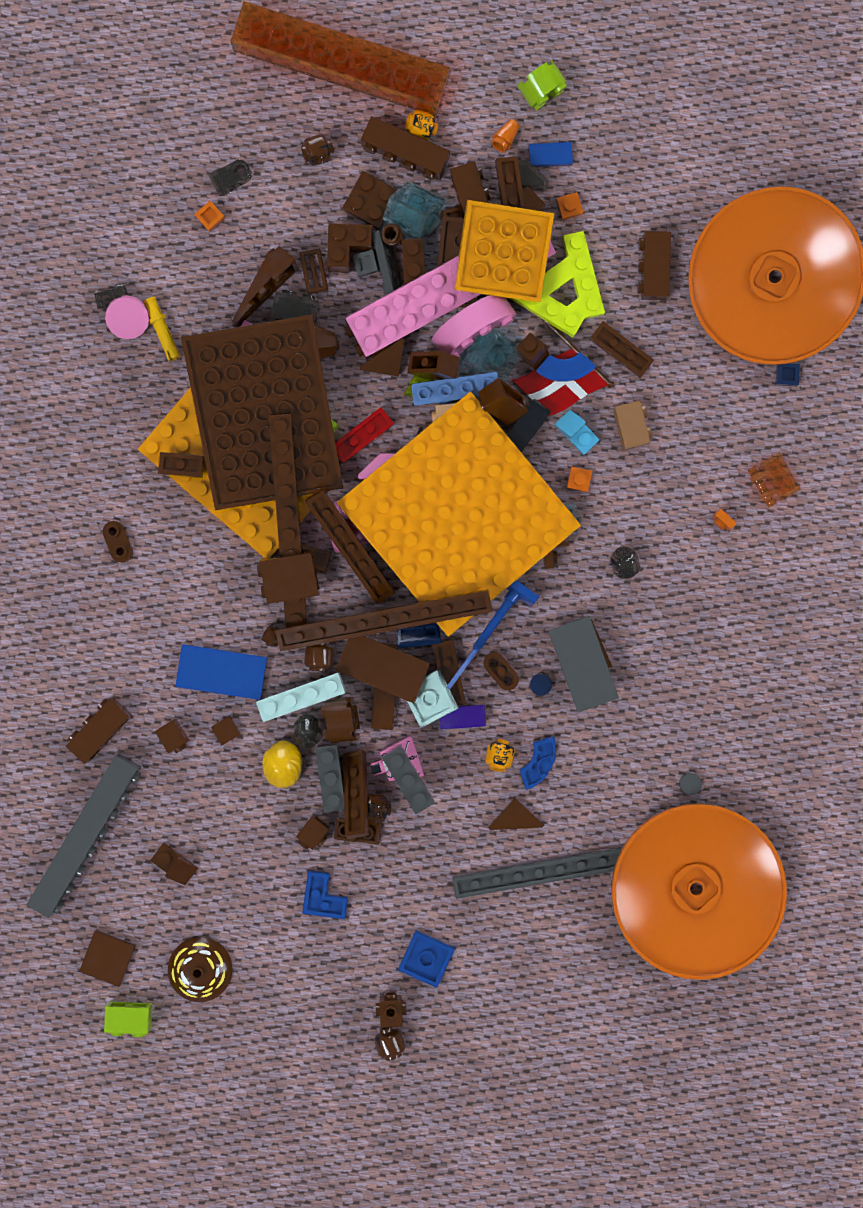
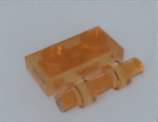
[748,452,801,508]

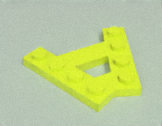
[509,231,605,338]

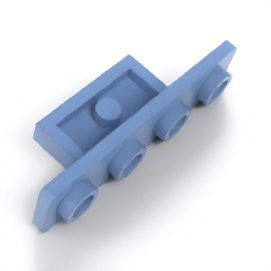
[411,372,498,406]

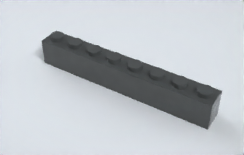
[26,754,141,918]

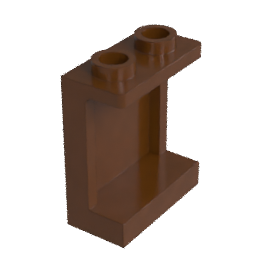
[257,550,320,604]

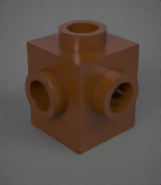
[376,992,407,1028]

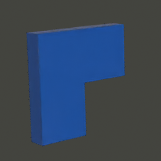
[302,870,348,919]

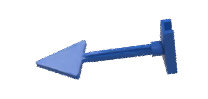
[446,580,539,690]

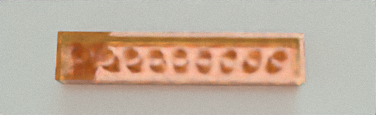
[230,1,450,117]

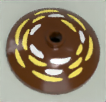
[168,937,232,1002]

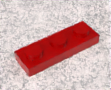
[335,407,394,464]

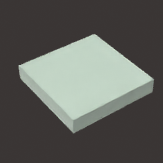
[407,670,459,728]

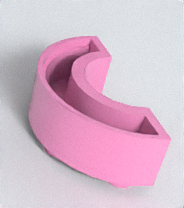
[431,295,517,357]

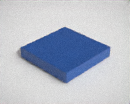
[398,930,455,988]

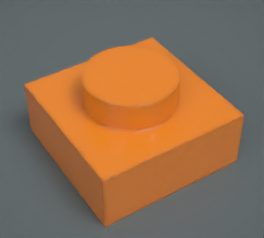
[556,192,583,221]
[194,201,225,232]
[566,466,592,492]
[712,509,737,531]

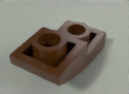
[334,818,382,845]

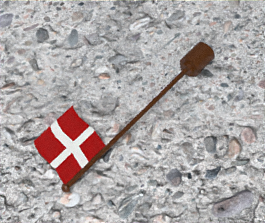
[512,319,614,416]

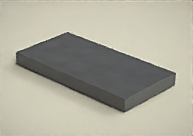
[548,616,619,713]

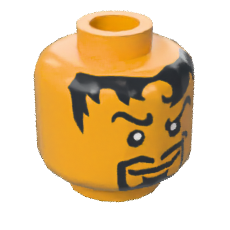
[405,109,438,141]
[485,739,515,772]

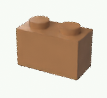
[613,401,652,451]

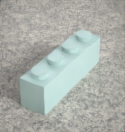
[256,672,346,722]

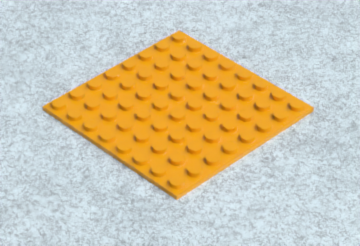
[337,391,581,637]

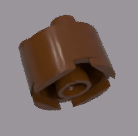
[321,697,360,743]

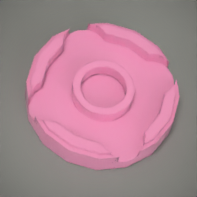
[105,295,149,339]

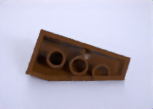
[232,246,298,327]

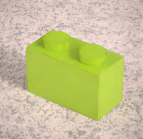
[104,1001,153,1037]

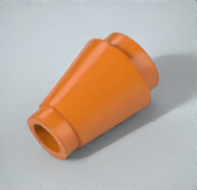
[491,119,520,153]

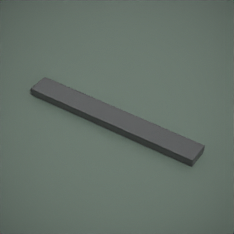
[452,847,622,899]

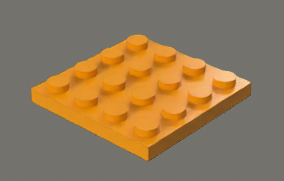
[454,200,555,302]

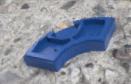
[536,352,596,382]
[519,736,556,790]

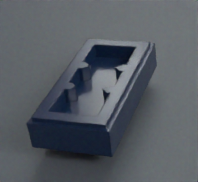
[397,623,441,649]

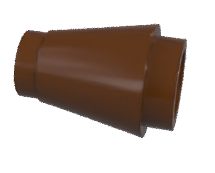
[382,223,406,245]

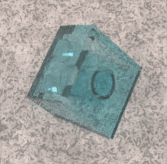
[383,182,445,238]
[460,328,519,383]

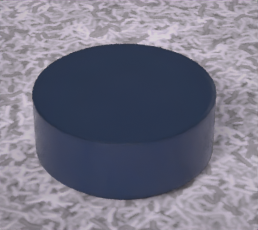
[530,674,552,696]

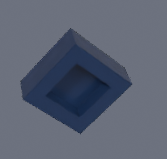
[775,363,800,387]

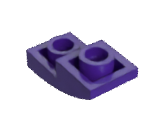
[439,704,486,729]

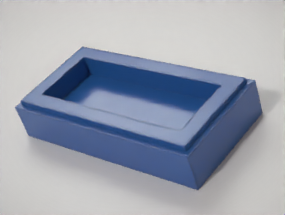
[529,142,573,167]

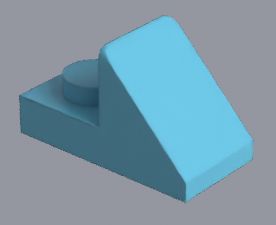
[554,410,599,456]

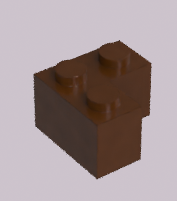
[327,223,373,273]

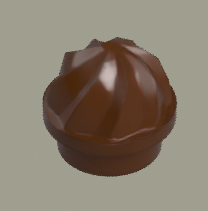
[261,625,279,646]

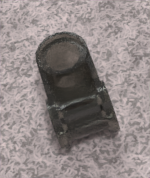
[209,159,252,196]

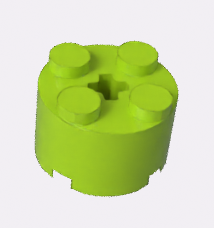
[517,60,567,111]

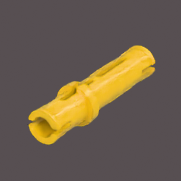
[143,297,181,362]

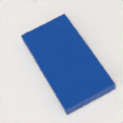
[175,644,268,700]

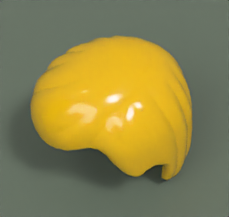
[262,740,303,788]

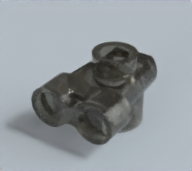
[94,283,128,310]

